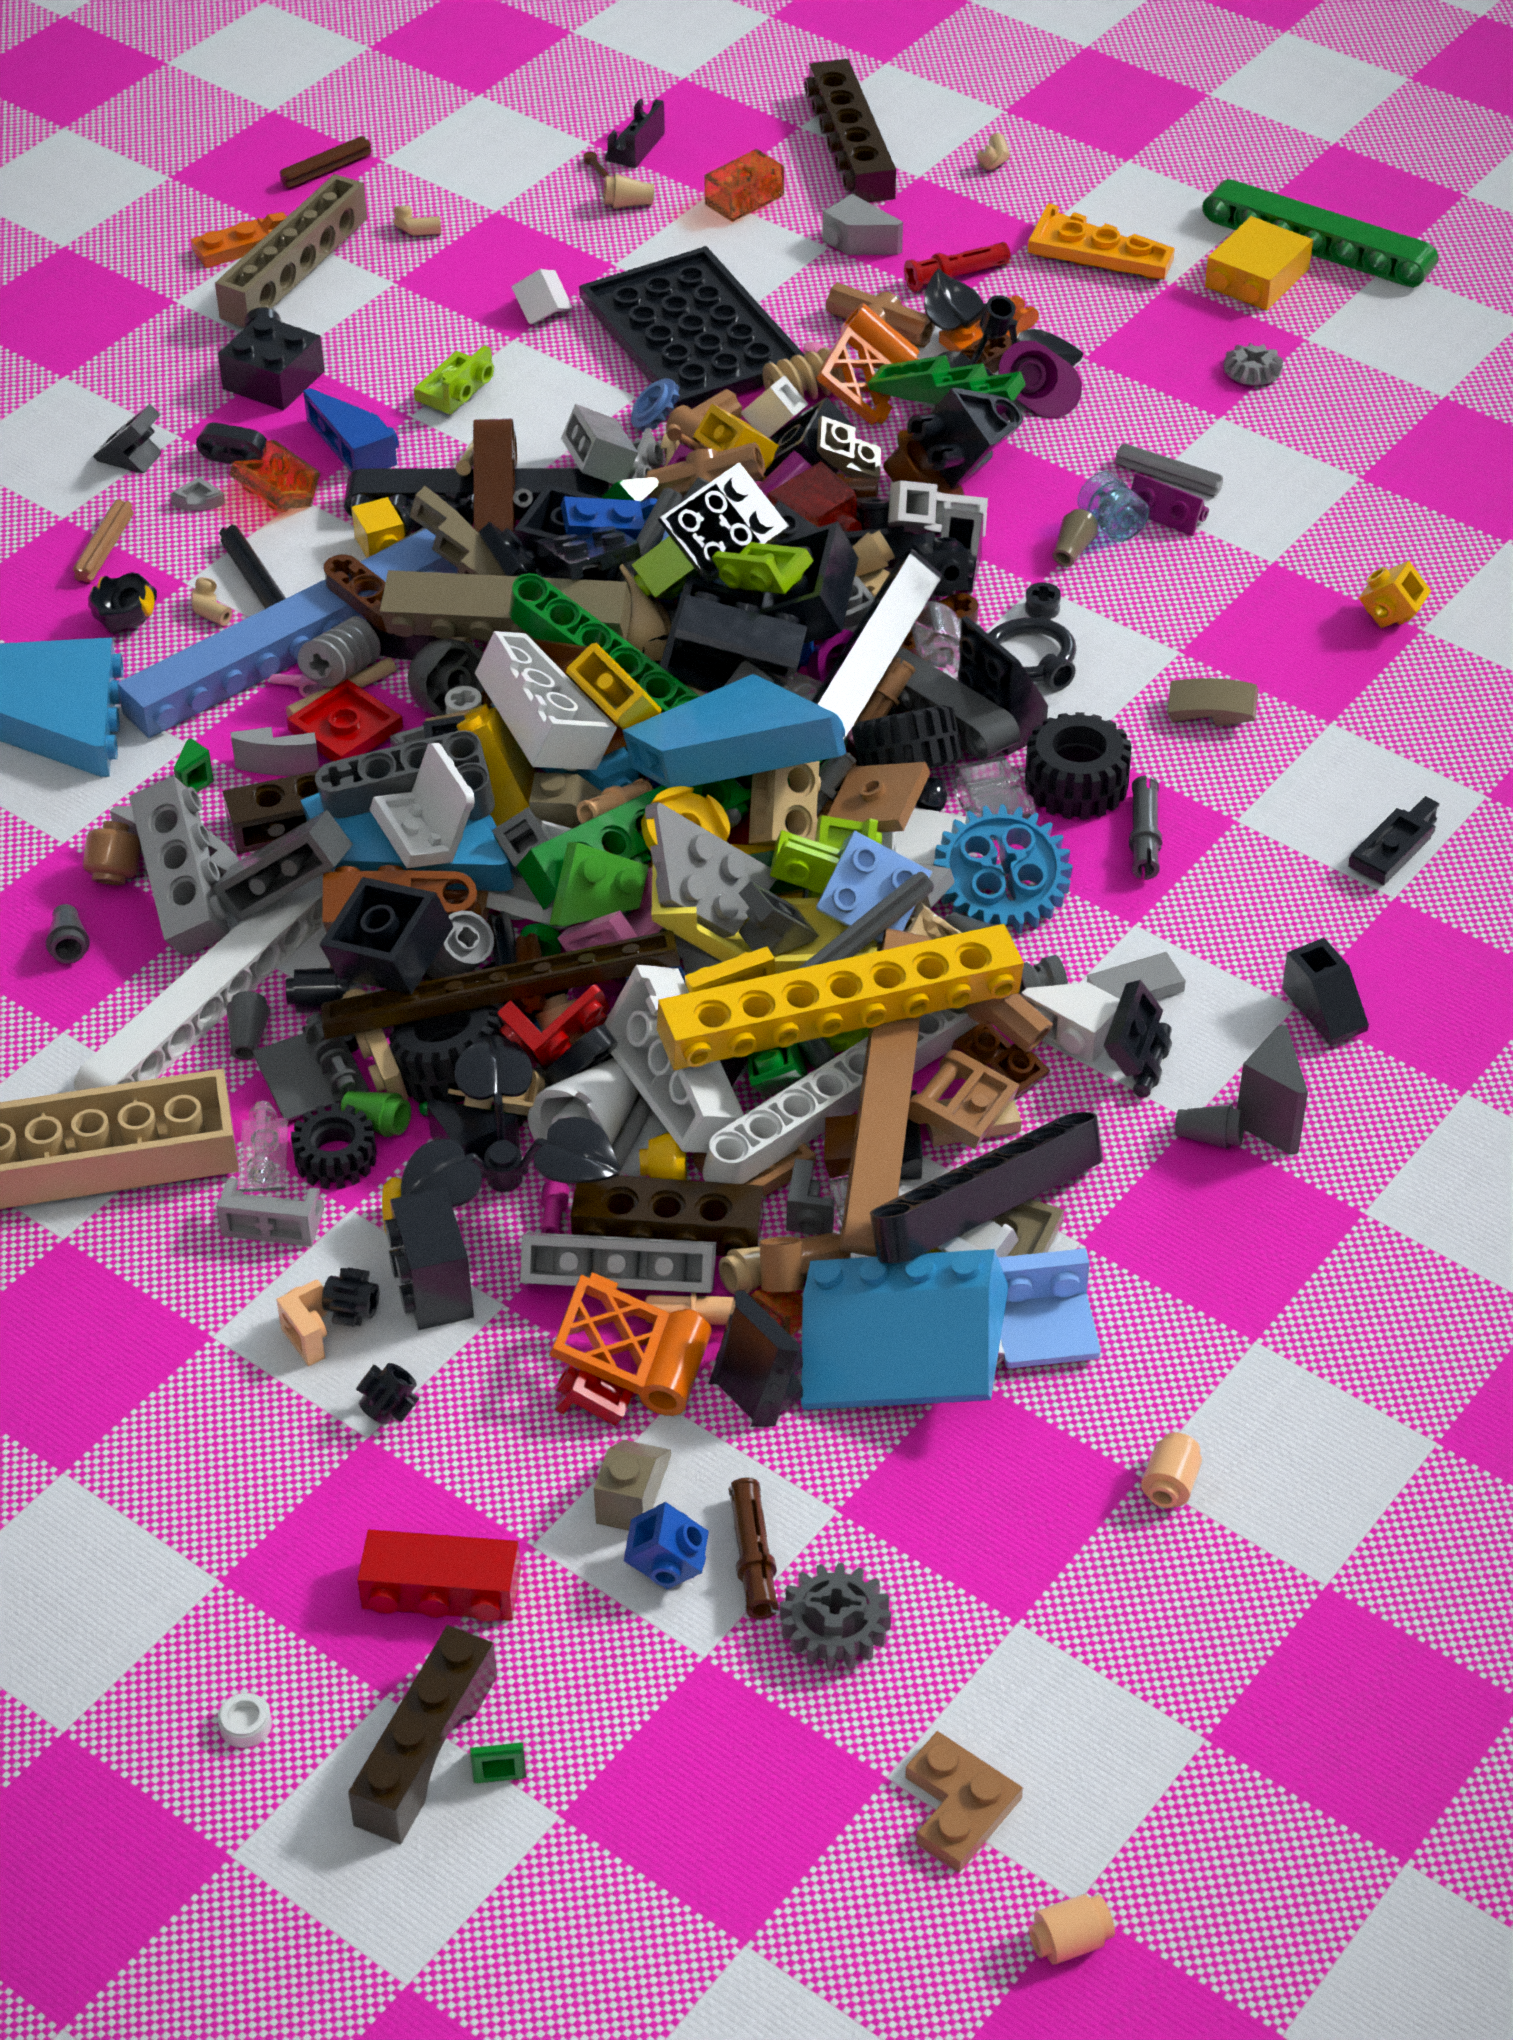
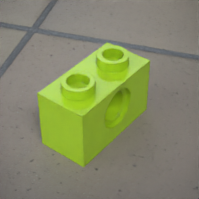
[632,536,701,600]

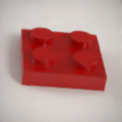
[287,679,404,761]

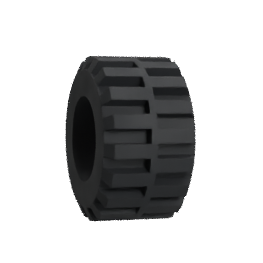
[851,705,963,769]
[1025,712,1132,820]
[389,1005,503,1104]

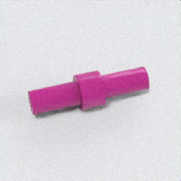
[540,1179,570,1234]

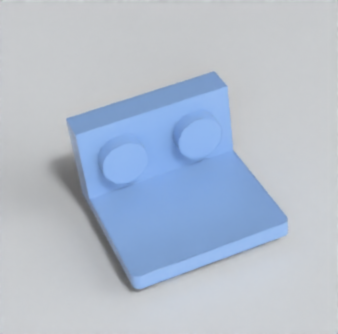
[816,831,932,944]
[998,1248,1101,1369]

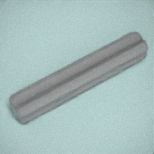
[1115,443,1223,496]

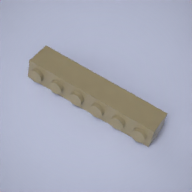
[380,570,632,641]

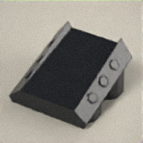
[708,1290,803,1427]

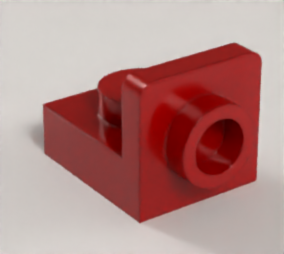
[555,1359,633,1426]

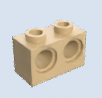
[749,761,821,846]

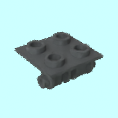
[252,1013,370,1123]

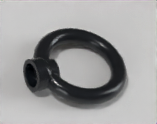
[988,617,1077,691]

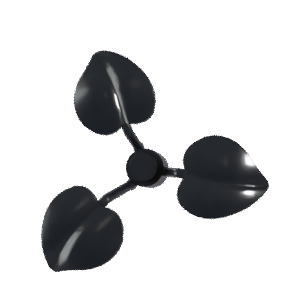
[924,269,1084,373]
[401,1035,620,1208]

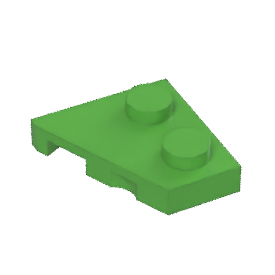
[549,842,649,927]

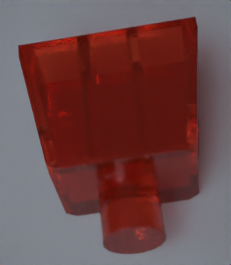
[767,462,862,532]

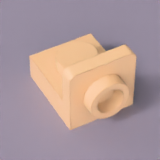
[276,1280,327,1366]

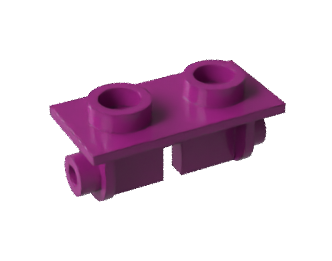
[1125,473,1209,536]

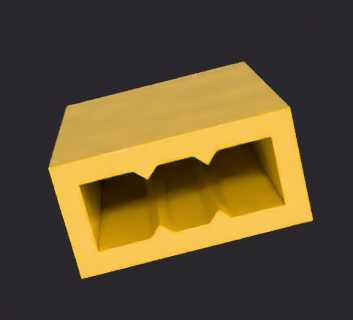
[1205,216,1313,311]
[457,704,536,827]

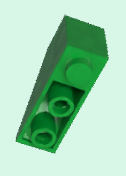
[747,1043,808,1099]

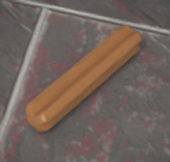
[73,499,134,583]

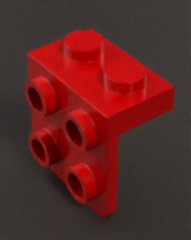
[497,984,610,1070]

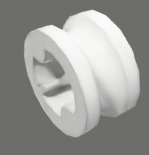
[445,686,482,714]

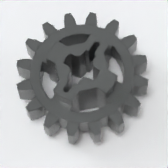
[780,1563,891,1670]

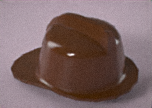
[883,430,965,495]

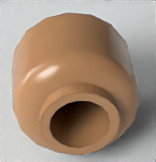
[82,821,141,886]

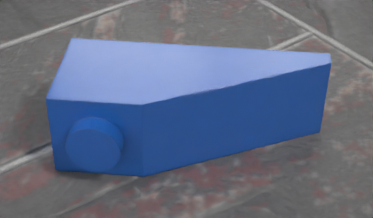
[303,388,399,472]

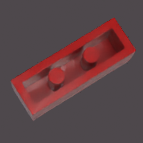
[357,1529,521,1622]

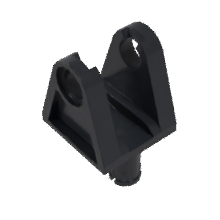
[907,388,1023,489]

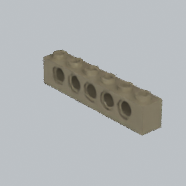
[215,174,367,327]

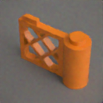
[815,303,919,425]
[549,1272,712,1416]

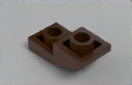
[951,1023,1050,1098]

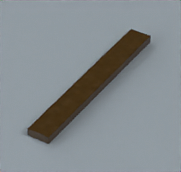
[321,930,680,1039]

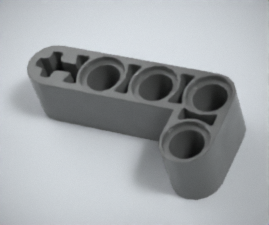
[315,730,495,820]

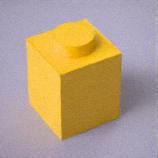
[351,497,405,558]

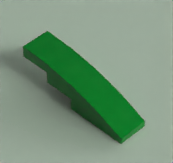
[867,355,1026,404]

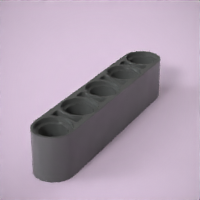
[895,647,1020,760]

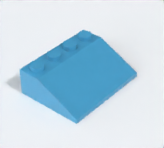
[801,1249,1009,1410]

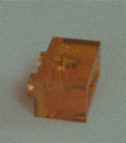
[704,149,784,222]

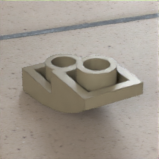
[817,416,881,480]
[1167,678,1258,727]

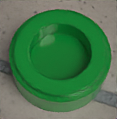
[520,924,562,957]

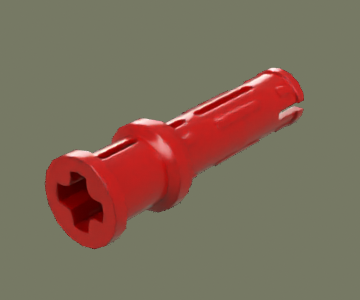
[904,241,1011,292]

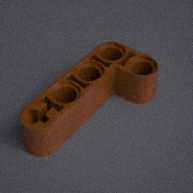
[473,418,517,534]

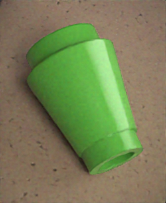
[341,1091,411,1137]

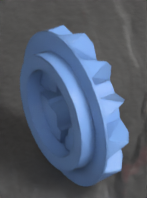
[631,378,680,433]

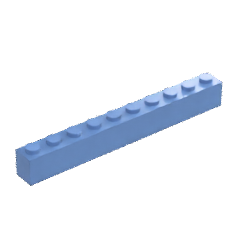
[117,529,458,738]

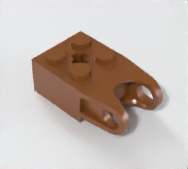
[322,865,482,933]

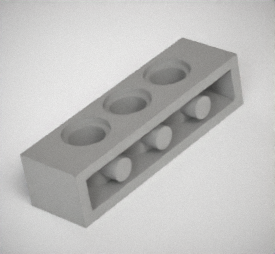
[129,776,230,956]
[520,1232,716,1293]

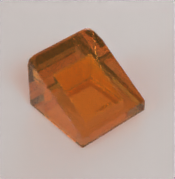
[750,1289,803,1336]

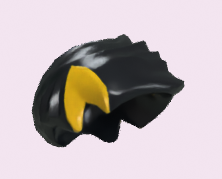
[88,572,157,634]

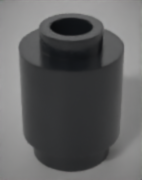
[286,967,350,1013]

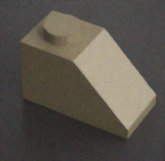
[529,772,602,829]
[594,1440,671,1531]

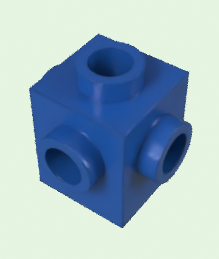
[624,1502,709,1590]

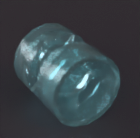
[1077,471,1149,542]

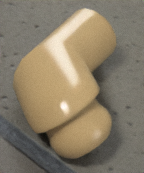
[977,133,1010,170]
[392,205,441,236]
[191,577,232,626]

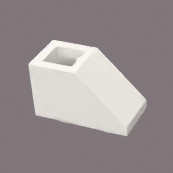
[1021,982,1120,1063]

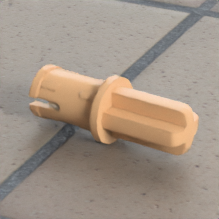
[645,1292,734,1325]

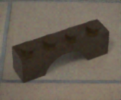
[348,1625,497,1845]

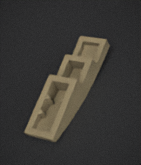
[410,486,506,576]

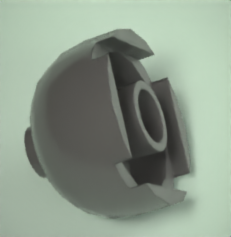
[407,638,484,717]

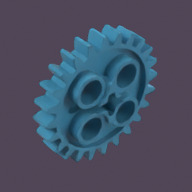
[933,804,1073,934]

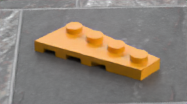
[1028,203,1175,280]

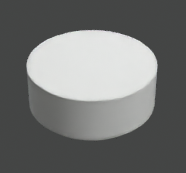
[218,1693,272,1748]

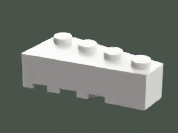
[475,631,617,771]
[604,965,744,1153]

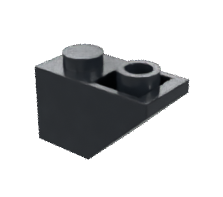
[1282,938,1369,1046]

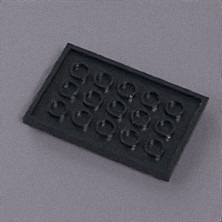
[579,246,804,409]

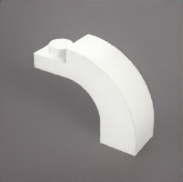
[888,481,988,537]

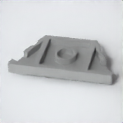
[645,802,777,938]

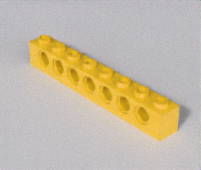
[657,924,1024,1071]

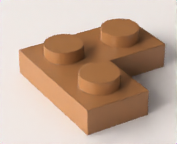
[905,1731,1023,1873]

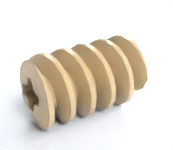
[763,347,845,400]

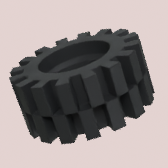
[291,1103,377,1189]

